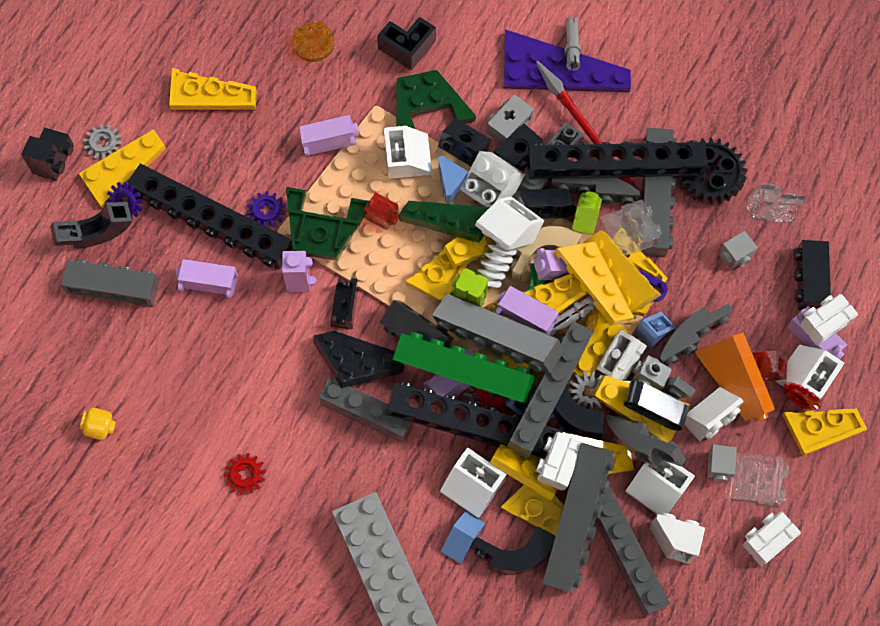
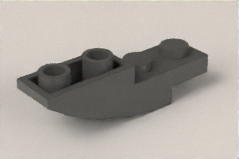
[518,122,583,190]
[551,177,640,206]
[659,304,733,367]
[605,414,686,468]

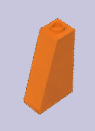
[695,332,775,422]

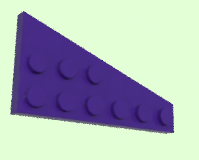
[504,29,631,92]

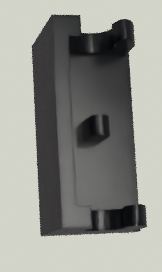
[330,278,359,329]

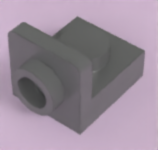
[660,377,695,400]

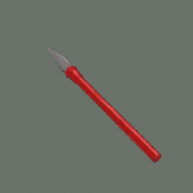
[536,61,639,190]

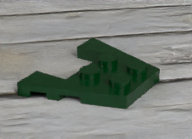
[396,70,476,129]
[286,187,371,261]

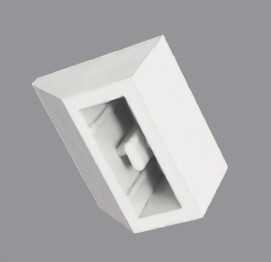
[384,126,432,179]
[460,151,525,207]
[475,196,544,250]
[775,345,844,400]
[684,387,744,442]
[440,447,507,519]
[625,460,695,515]
[649,513,705,564]

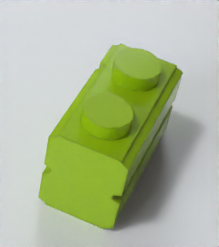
[572,191,602,235]
[452,268,488,307]

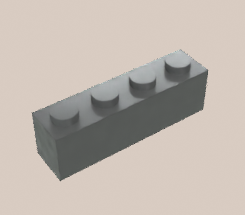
[61,259,160,307]
[319,377,413,443]

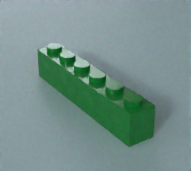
[393,331,536,403]

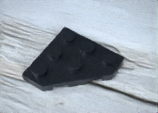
[313,331,405,388]

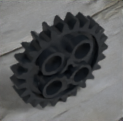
[677,137,748,205]

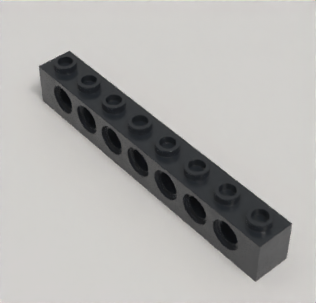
[527,140,707,179]
[127,163,293,269]
[385,382,575,459]

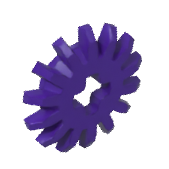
[107,182,143,220]
[247,191,286,227]

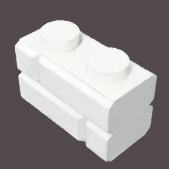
[800,294,858,345]
[596,330,647,381]
[535,432,583,491]
[742,512,801,566]

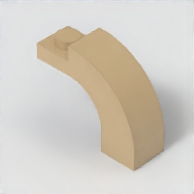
[510,226,582,283]

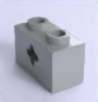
[486,95,535,144]

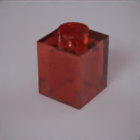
[364,192,399,231]
[752,350,788,381]

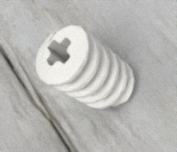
[477,239,517,288]

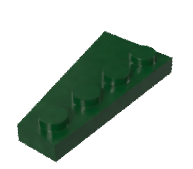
[398,201,490,243]

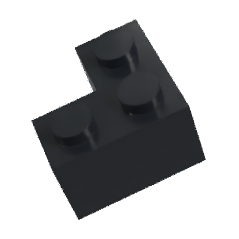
[377,17,436,70]
[21,127,74,181]

